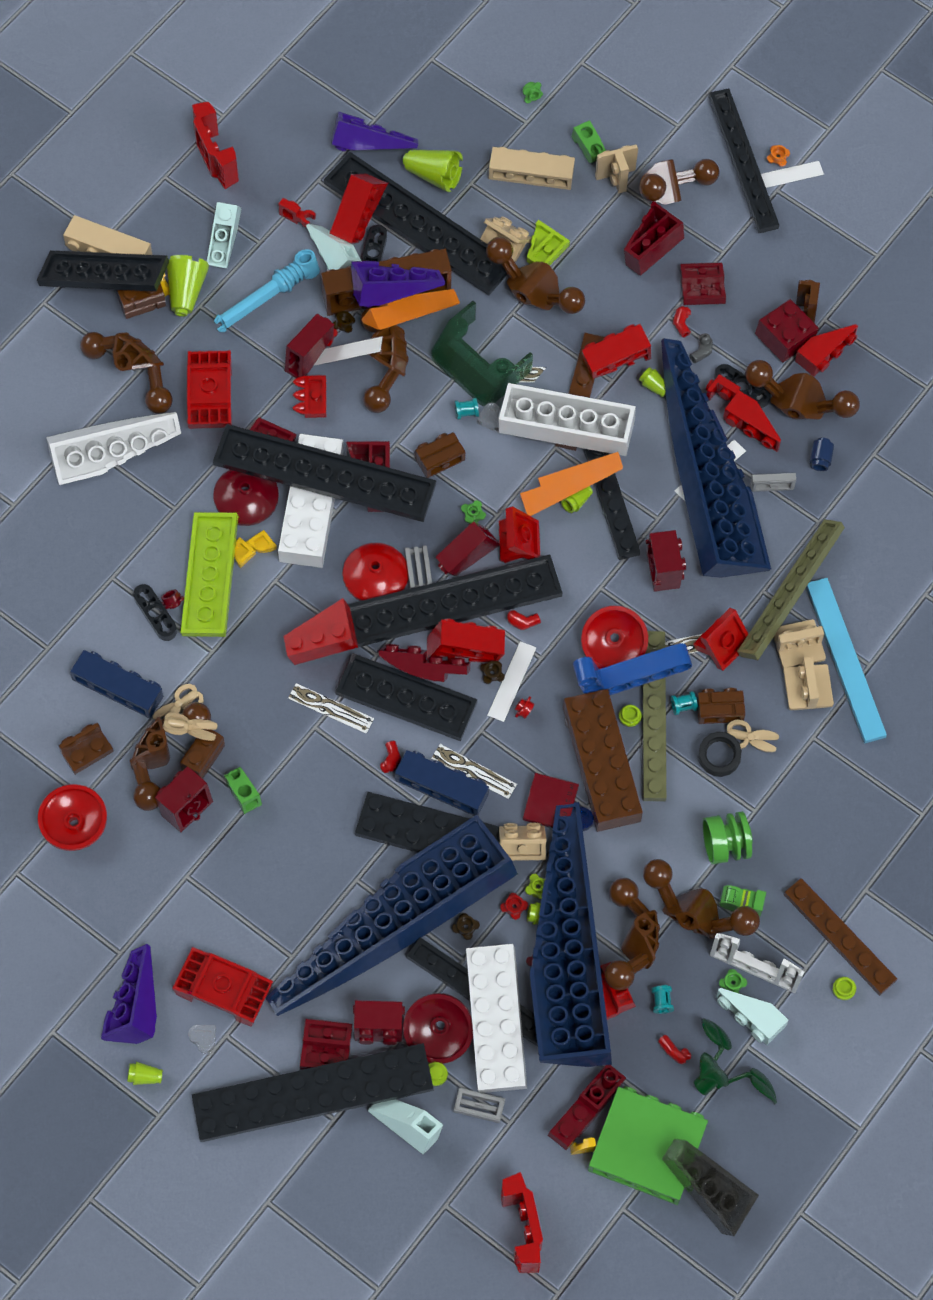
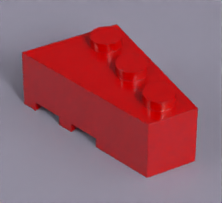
[582,324,651,379]
[283,598,358,665]

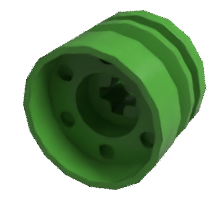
[703,811,752,865]

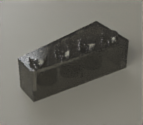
[662,1139,759,1236]

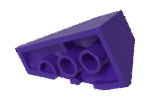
[332,111,418,151]
[351,261,445,307]
[101,944,157,1044]

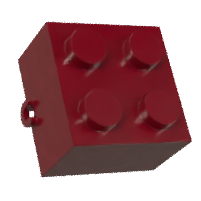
[755,299,819,363]
[645,530,686,592]
[155,766,213,833]
[353,1000,405,1045]

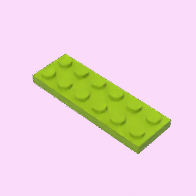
[181,512,239,637]

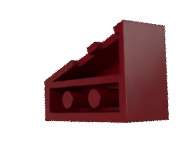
[624,201,684,276]
[346,441,390,512]

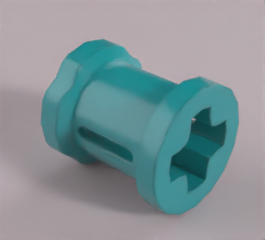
[455,398,479,420]
[670,691,698,715]
[651,985,674,1014]

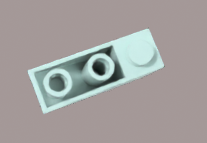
[207,202,241,268]
[306,224,361,270]
[716,988,788,1045]
[368,1099,443,1154]

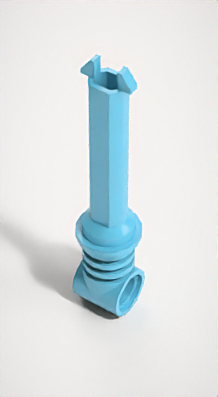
[214,249,320,332]

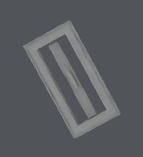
[750,473,796,492]
[405,546,432,589]
[454,1088,505,1123]

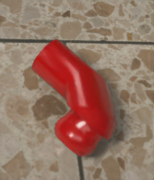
[673,306,691,338]
[507,610,541,630]
[380,741,401,773]
[658,1035,691,1064]

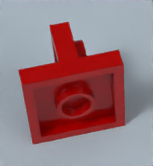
[499,506,541,563]
[693,608,749,671]

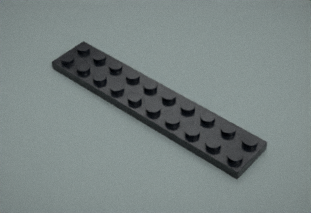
[324,152,508,295]
[213,424,436,522]
[348,554,563,647]
[191,1043,434,1142]

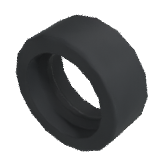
[698,732,742,777]

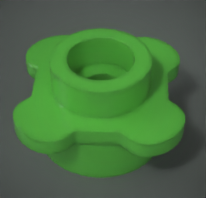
[522,82,543,103]
[461,500,486,524]
[719,969,747,993]

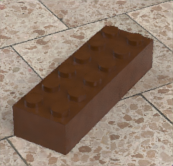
[321,249,452,316]
[563,689,643,832]

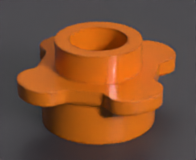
[767,145,790,167]

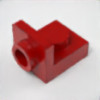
[705,374,741,401]

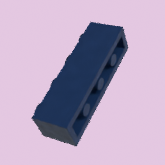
[70,650,164,719]
[395,750,489,816]

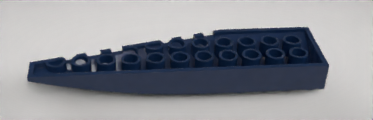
[661,338,771,578]
[266,815,518,1016]

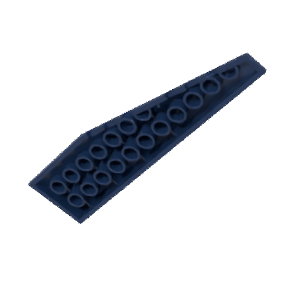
[530,802,612,1067]

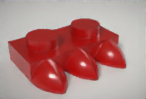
[293,375,327,418]

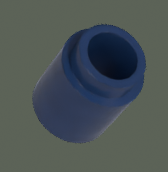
[810,438,834,471]

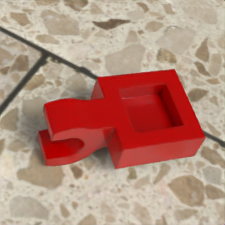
[279,198,316,228]

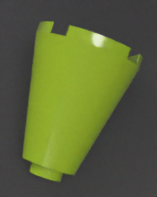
[403,150,463,192]
[167,255,209,317]

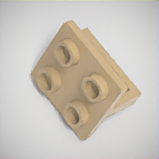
[595,145,638,193]
[480,216,532,262]
[773,619,826,669]
[783,657,834,710]
[499,823,546,861]

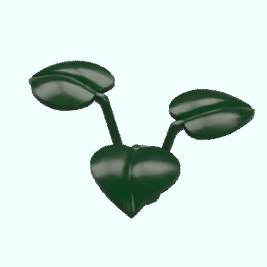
[693,1018,777,1105]

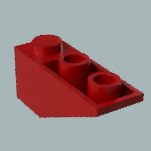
[795,324,858,376]
[723,391,781,452]

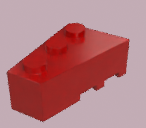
[329,174,388,243]
[427,619,505,662]

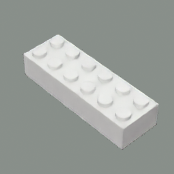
[499,383,636,456]
[278,434,343,568]
[466,944,527,1093]

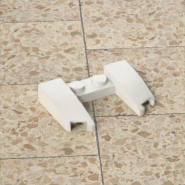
[710,933,805,993]

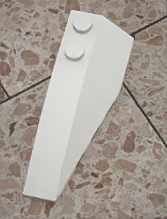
[46,412,181,485]

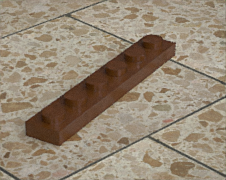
[555,333,605,451]
[784,878,897,996]

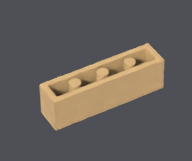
[489,147,575,190]
[63,215,152,255]

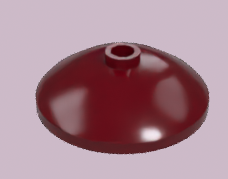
[213,470,279,526]
[403,993,473,1064]

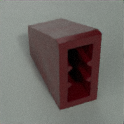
[284,313,334,378]
[436,521,500,576]

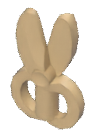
[153,684,204,720]
[163,713,218,741]
[726,720,779,753]

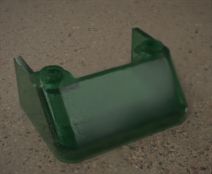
[431,301,533,407]

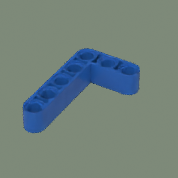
[573,643,692,695]

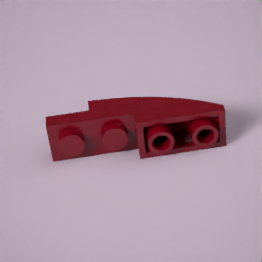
[379,644,471,682]
[548,1065,626,1150]

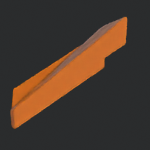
[362,289,460,330]
[520,452,623,516]

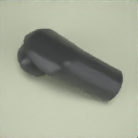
[690,333,713,363]

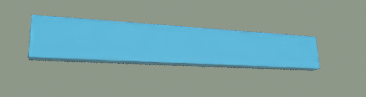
[806,578,887,744]

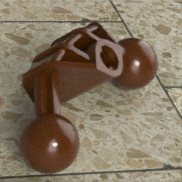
[639,159,720,205]
[486,237,585,314]
[361,306,409,413]
[80,332,173,414]
[745,360,860,420]
[130,702,211,811]
[643,859,760,939]
[604,878,660,991]

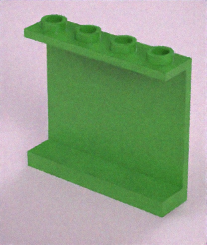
[588,1086,708,1205]

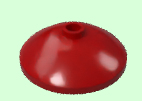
[343,543,409,601]
[581,605,648,669]
[38,784,107,851]

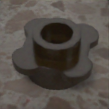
[333,311,355,333]
[480,661,505,684]
[452,913,480,940]

